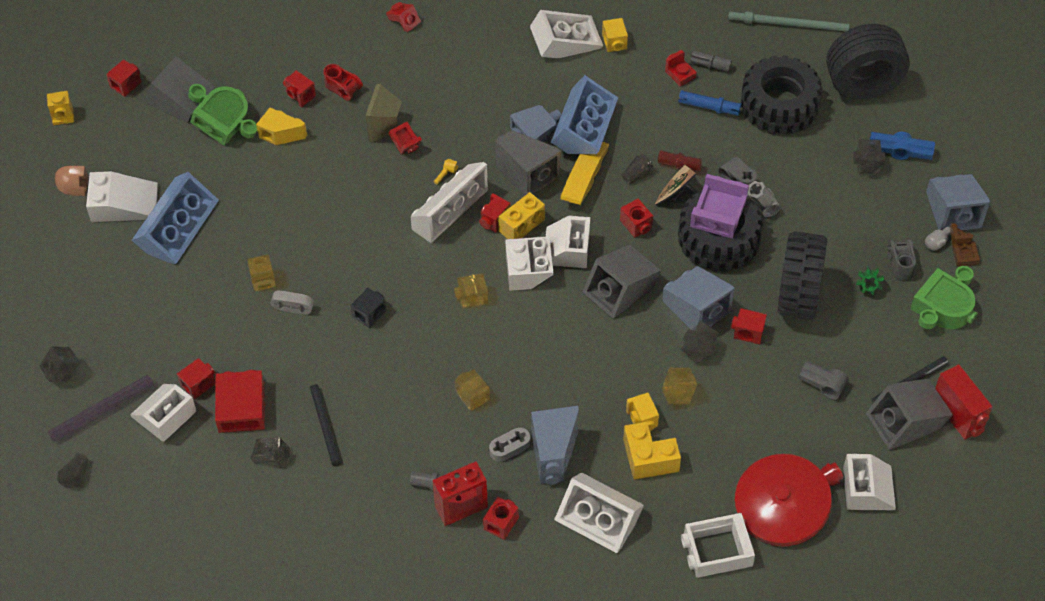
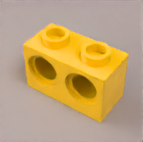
[499,192,545,239]

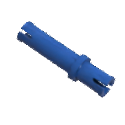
[678,90,742,117]

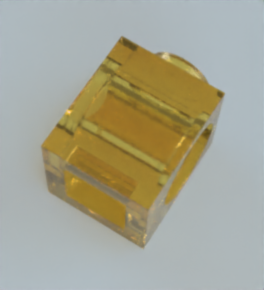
[247,254,276,291]
[454,273,488,308]
[662,368,697,404]
[455,369,490,411]

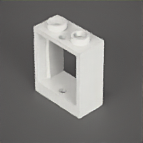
[681,513,755,578]

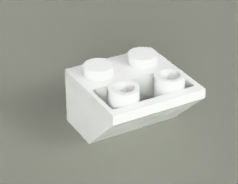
[546,216,590,268]
[505,236,553,291]
[130,384,196,442]
[843,454,896,510]

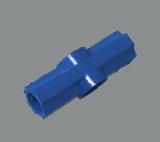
[868,132,935,160]

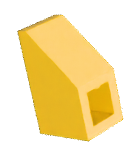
[256,108,307,145]

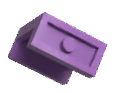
[690,174,749,239]

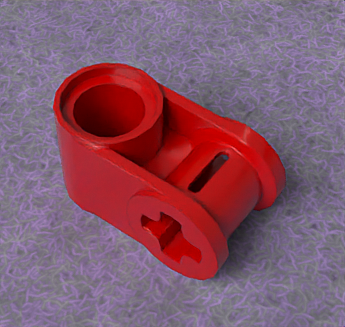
[324,64,363,101]

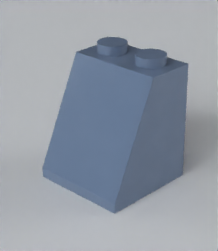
[926,174,990,230]
[662,266,735,336]
[531,406,579,485]

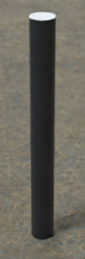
[871,356,948,404]
[310,384,341,466]

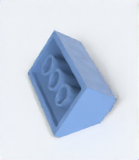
[551,75,618,154]
[132,172,219,264]

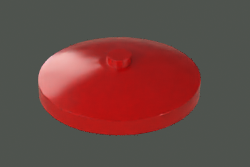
[735,454,832,546]

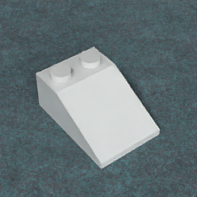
[530,10,603,58]
[86,172,158,222]

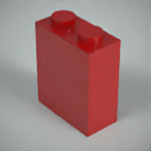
[935,365,993,440]
[215,370,265,433]

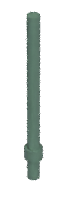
[728,11,849,32]

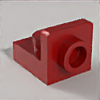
[665,50,697,87]

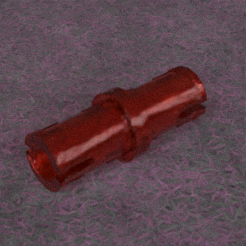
[658,150,702,172]

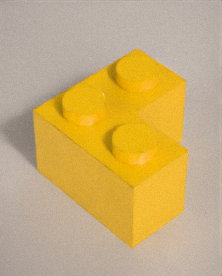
[623,422,681,480]

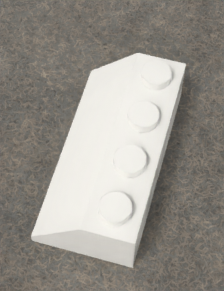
[411,162,488,243]

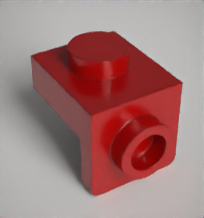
[386,2,421,32]
[388,122,422,154]

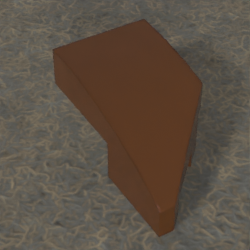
[950,223,980,267]

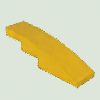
[560,142,609,205]

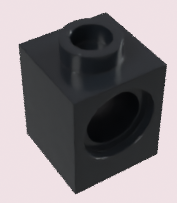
[351,287,386,329]

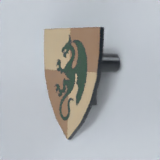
[655,165,698,205]

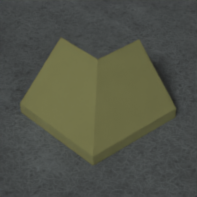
[366,84,402,143]

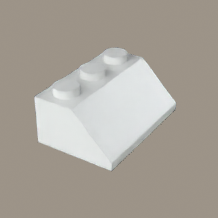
[555,473,644,553]

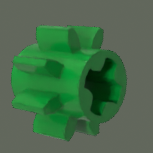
[856,266,884,295]

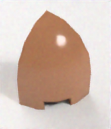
[55,166,89,196]

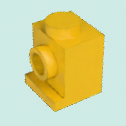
[47,91,74,125]
[626,392,659,431]

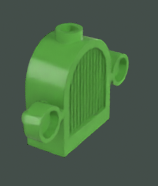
[188,84,257,146]
[910,266,978,329]

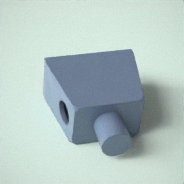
[510,105,561,144]

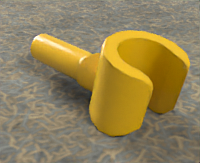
[433,159,458,185]

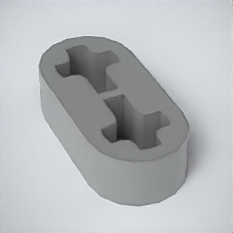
[270,291,314,315]
[489,428,530,462]

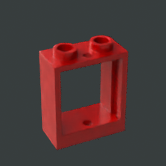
[432,461,488,526]

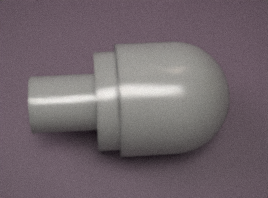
[925,227,951,251]

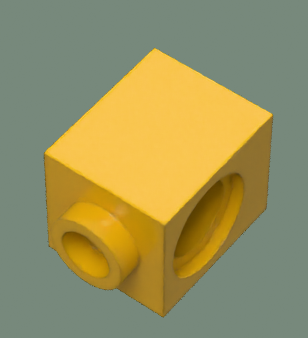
[602,18,628,52]

